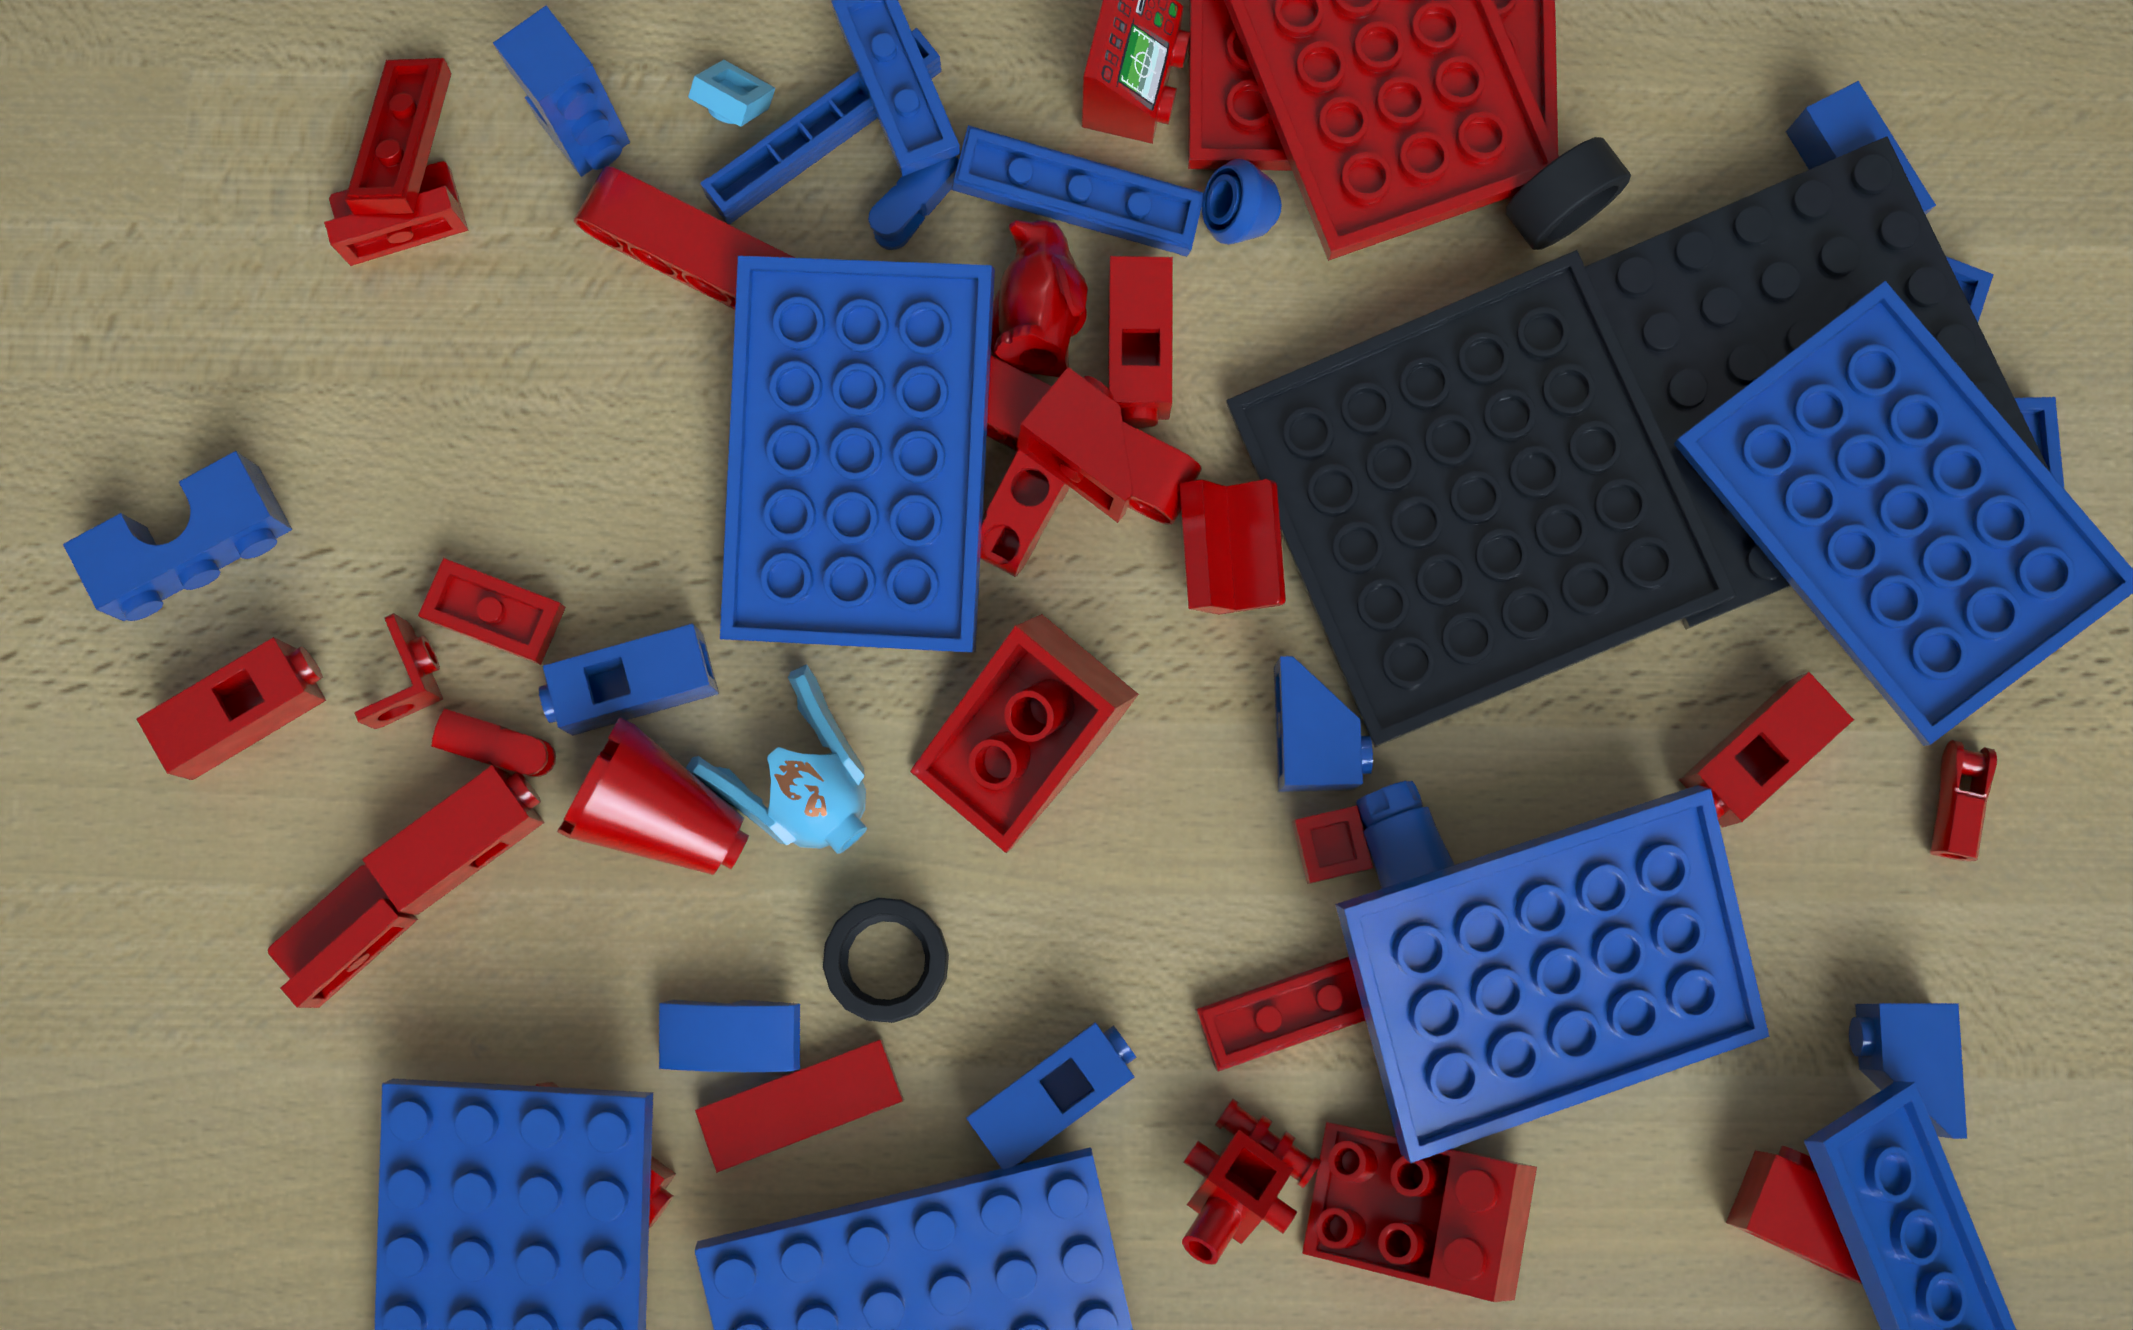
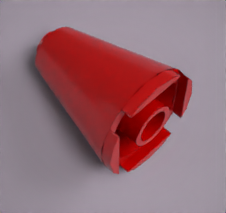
[557,717,749,875]

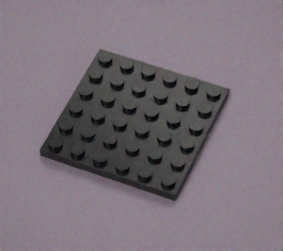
[1585,136,2050,630]
[1226,250,1737,748]

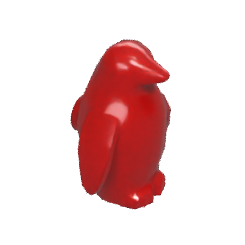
[991,220,1088,377]

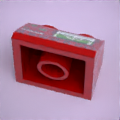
[1082,0,1191,144]

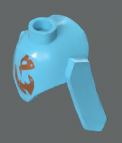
[686,664,867,854]

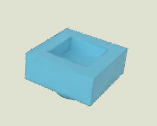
[688,59,775,127]

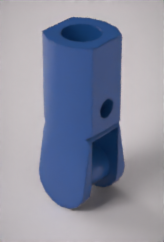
[868,156,959,250]

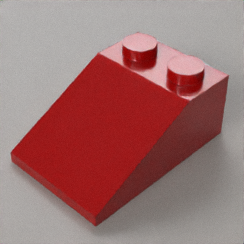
[910,614,1139,853]

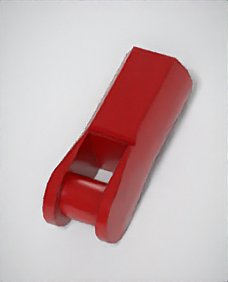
[431,708,556,777]
[1930,740,1997,861]

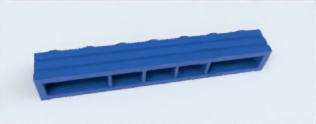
[700,28,942,225]

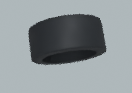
[1506,137,1631,250]
[823,898,949,1023]

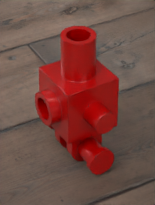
[1182,1098,1321,1265]

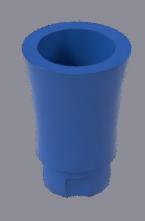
[1355,781,1455,889]

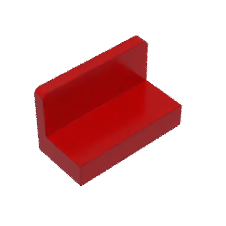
[324,161,469,266]
[1180,479,1286,615]
[268,865,418,1008]

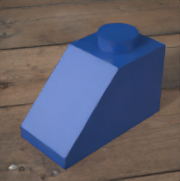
[1274,656,1373,792]
[1849,1003,1967,1139]

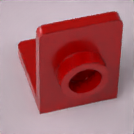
[354,613,443,729]

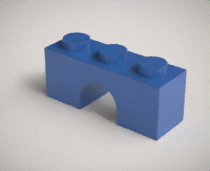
[493,5,630,177]
[63,451,292,621]

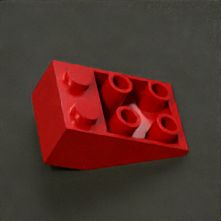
[1302,1122,1537,1302]

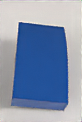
[659,1000,800,1072]

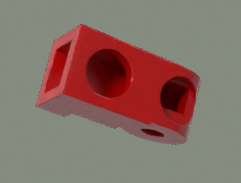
[980,449,1070,577]

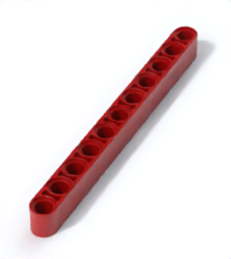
[574,166,1202,525]

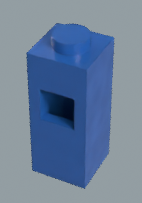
[1786,81,1936,215]
[539,623,719,736]
[966,1022,1137,1169]

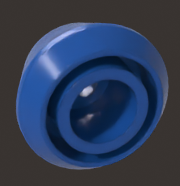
[1202,159,1282,245]

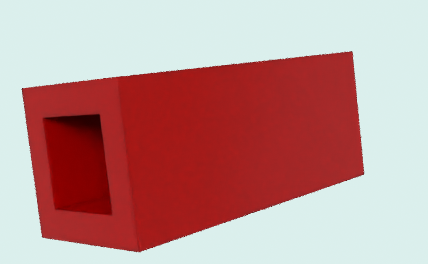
[1108,256,1173,428]
[136,637,326,780]
[1679,672,1854,828]
[362,765,544,915]

